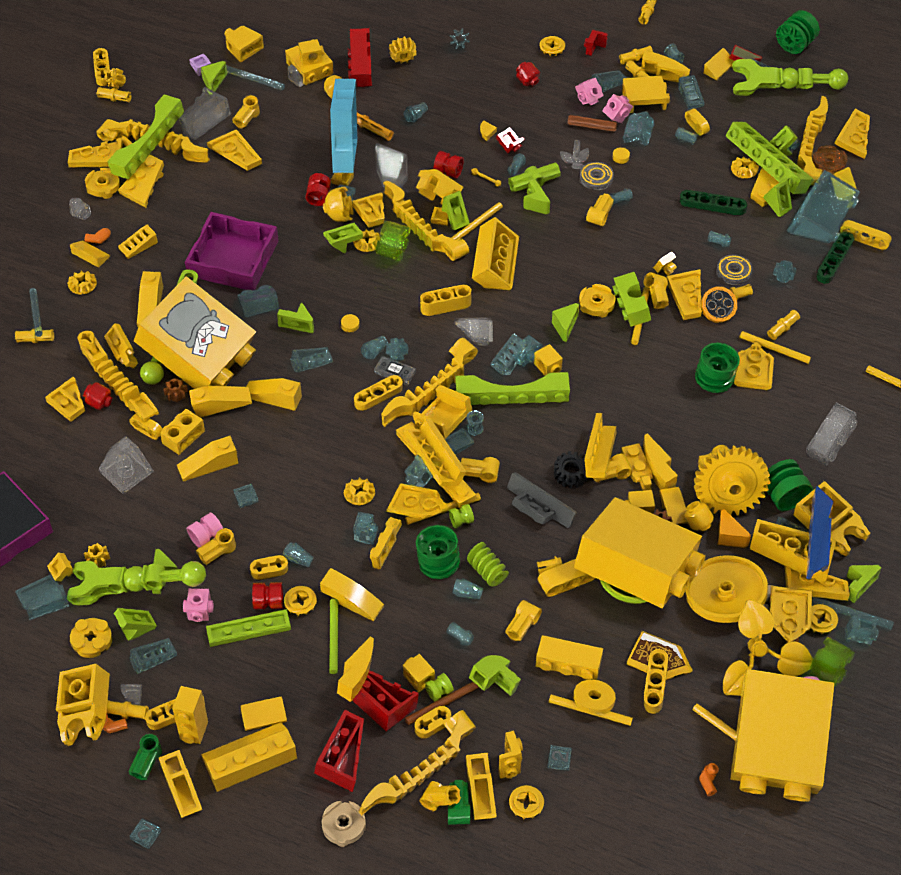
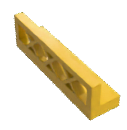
[585,413,617,478]
[405,419,467,486]

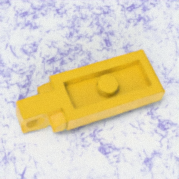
[104,323,138,369]
[621,443,653,491]
[370,517,402,569]

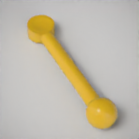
[471,168,501,187]

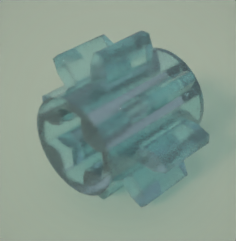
[449,29,469,49]
[773,260,796,283]
[386,338,408,361]

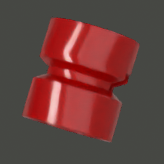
[433,151,464,178]
[305,173,331,206]
[252,582,283,609]

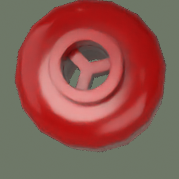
[516,62,540,87]
[83,382,113,410]

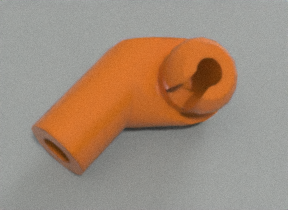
[85,228,111,244]
[103,714,128,733]
[699,763,719,796]

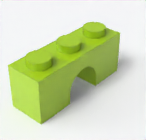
[612,272,651,327]

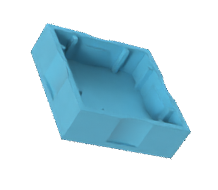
[330,79,358,173]

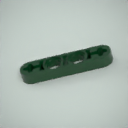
[679,190,747,215]
[817,232,854,284]

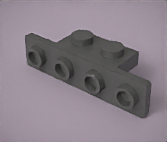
[507,472,577,528]

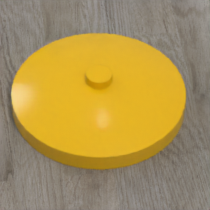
[685,555,768,623]

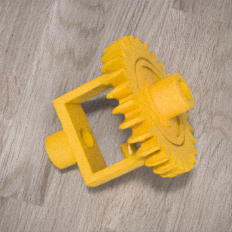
[694,445,770,516]

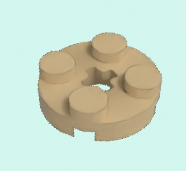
[322,801,366,847]

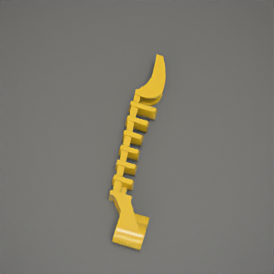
[797,96,828,187]
[96,119,210,163]
[383,181,469,261]
[77,331,159,422]
[381,338,478,427]
[358,710,476,816]

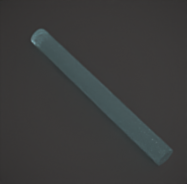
[226,65,285,90]
[29,288,43,337]
[812,597,894,630]

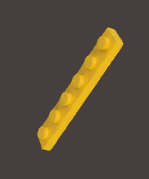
[396,422,476,508]

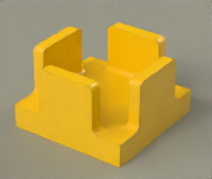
[416,169,463,204]

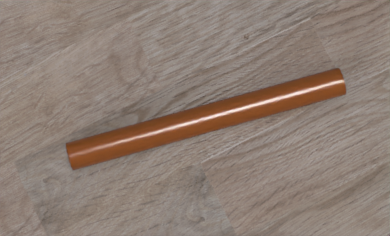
[405,682,480,725]

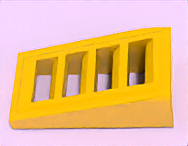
[118,225,158,259]

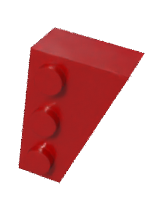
[348,28,372,87]
[352,670,419,731]
[314,710,364,792]

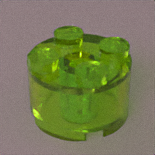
[376,221,411,261]
[809,637,855,686]

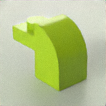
[469,655,521,696]

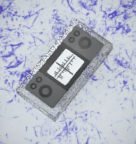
[374,356,416,385]

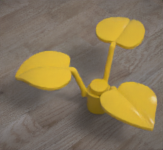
[723,600,814,696]

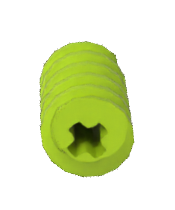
[467,542,509,587]

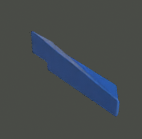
[806,486,833,579]

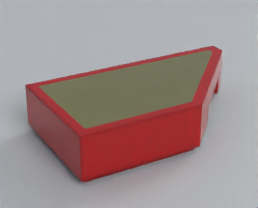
[729,45,762,63]

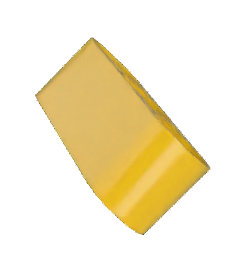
[420,285,471,316]
[537,559,595,597]
[644,649,668,714]

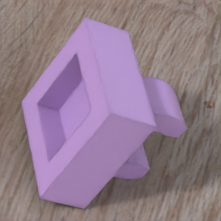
[189,54,211,76]

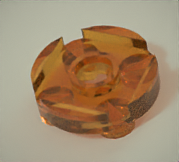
[812,145,847,175]

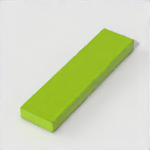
[206,609,291,647]

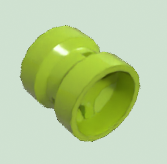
[449,504,474,528]
[425,673,454,701]

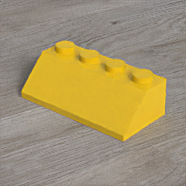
[472,217,519,290]
[201,722,297,792]

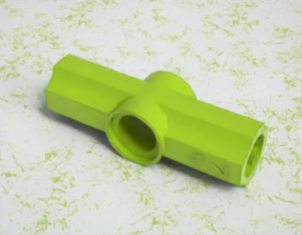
[508,163,561,192]

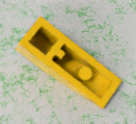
[137,271,163,327]
[246,378,302,411]
[189,386,252,418]
[177,436,238,482]

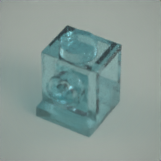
[513,335,542,367]
[404,455,433,488]
[353,512,378,545]
[845,613,879,645]

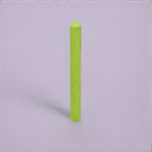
[329,599,338,674]

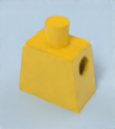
[225,26,264,62]

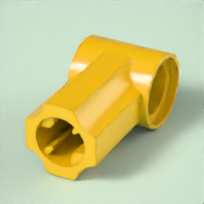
[232,95,260,129]
[586,193,614,227]
[643,272,669,309]
[593,454,633,482]
[461,457,500,483]
[196,528,236,565]
[505,600,542,641]
[419,781,461,811]

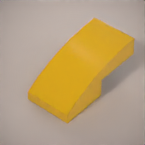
[659,487,688,525]

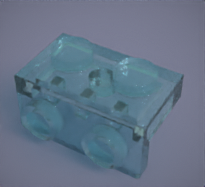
[623,111,654,146]
[237,285,279,317]

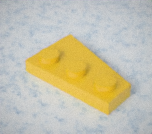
[834,109,870,159]
[207,129,262,171]
[68,138,123,167]

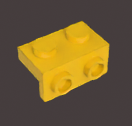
[499,731,523,778]

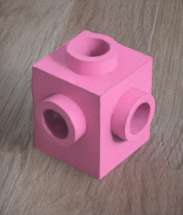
[575,78,603,105]
[602,94,633,123]
[183,588,214,622]

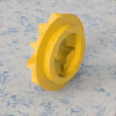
[540,36,565,56]
[731,156,759,178]
[353,229,381,252]
[67,270,97,294]
[344,477,375,505]
[284,586,317,616]
[811,604,838,635]
[509,785,544,819]

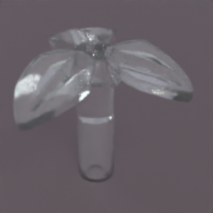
[560,140,589,169]

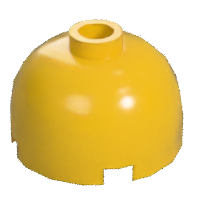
[323,186,354,222]

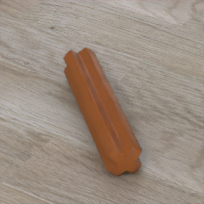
[568,115,617,132]

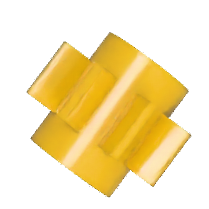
[105,68,126,89]
[84,543,110,568]

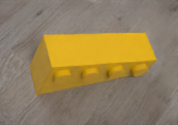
[750,519,836,583]

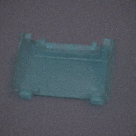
[786,170,860,244]

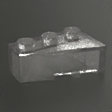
[179,87,231,140]
[806,402,858,466]

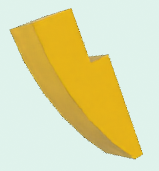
[641,51,690,84]
[643,433,678,490]
[320,568,384,621]
[337,636,374,702]
[159,750,202,818]
[465,753,497,820]

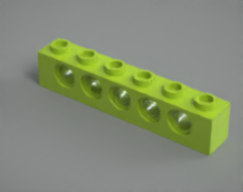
[726,122,813,194]

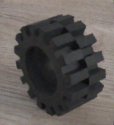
[554,451,588,488]

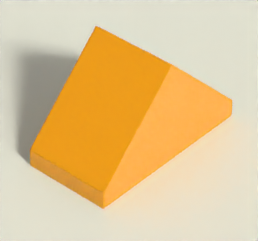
[717,509,751,548]

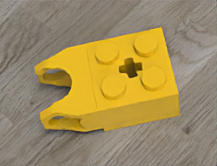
[793,481,870,557]
[56,664,110,746]

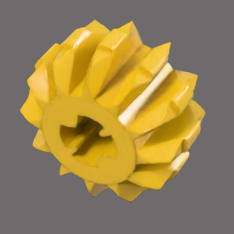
[389,36,417,64]

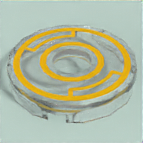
[580,162,614,190]
[716,255,753,285]

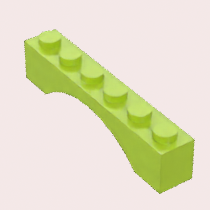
[107,94,184,179]
[455,372,570,405]

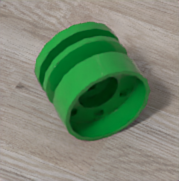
[776,10,820,54]
[695,342,740,393]
[766,459,814,511]
[416,525,460,579]

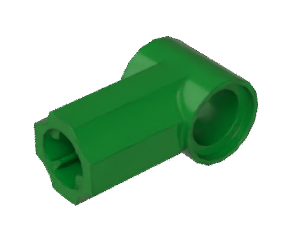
[128,734,162,780]
[448,780,470,825]

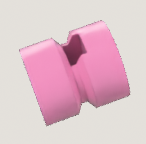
[186,512,223,548]

